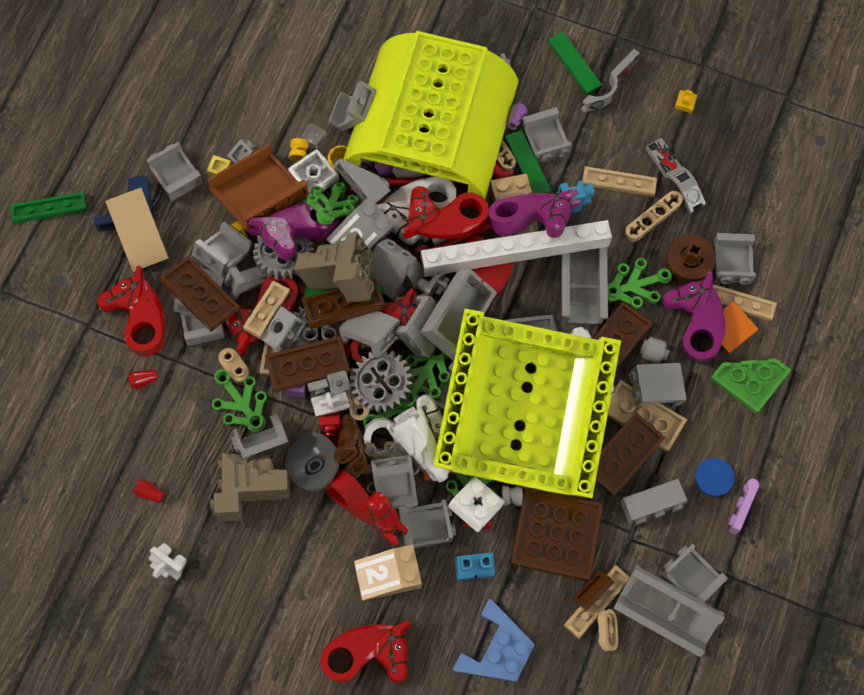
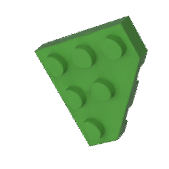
[710,358,791,414]

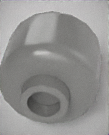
[640,337,670,364]

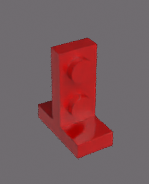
[319,412,340,449]

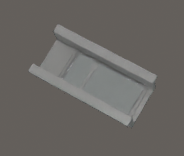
[562,247,608,325]
[614,565,725,657]

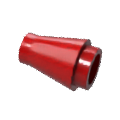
[127,369,158,390]
[133,479,165,503]

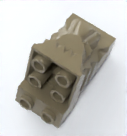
[295,231,374,302]
[210,453,290,522]

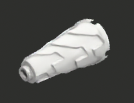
[386,406,449,483]

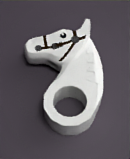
[376,176,456,245]
[362,394,443,458]

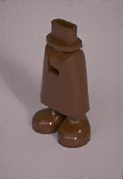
[334,414,367,474]

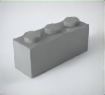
[620,479,687,525]

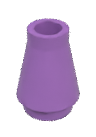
[507,103,528,130]

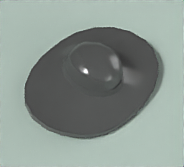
[285,432,339,492]

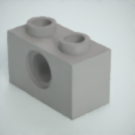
[260,306,307,351]

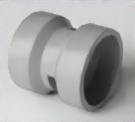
[501,486,523,506]

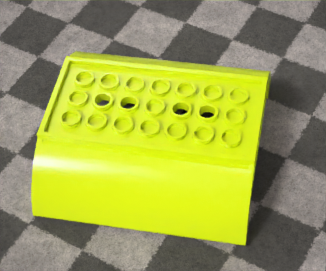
[343,31,518,200]
[433,309,621,498]

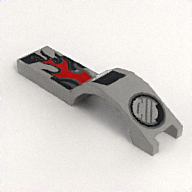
[581,49,639,113]
[645,138,706,213]

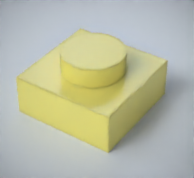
[207,155,231,175]

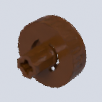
[665,235,716,284]

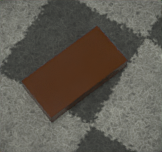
[572,571,615,611]

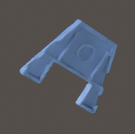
[452,599,535,682]

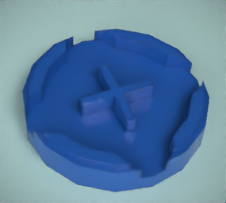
[694,458,735,497]

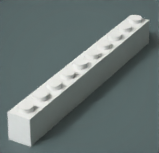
[421,220,612,277]

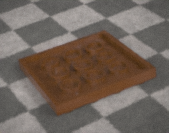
[510,487,603,582]

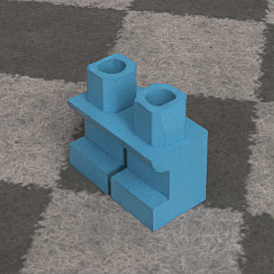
[557,180,595,213]
[455,553,495,581]

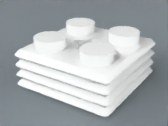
[288,149,339,194]
[448,477,504,532]

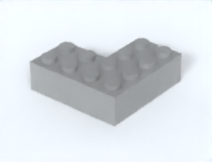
[420,268,497,361]

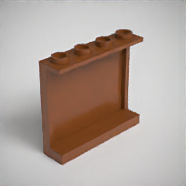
[208,144,309,232]

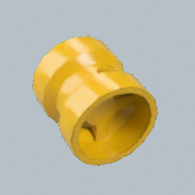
[289,138,309,163]

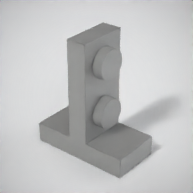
[222,267,268,302]

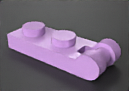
[728,479,759,535]

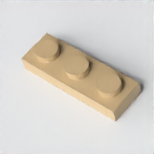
[243,281,290,339]

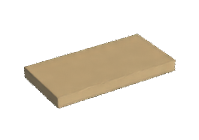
[105,188,169,272]
[607,380,687,453]

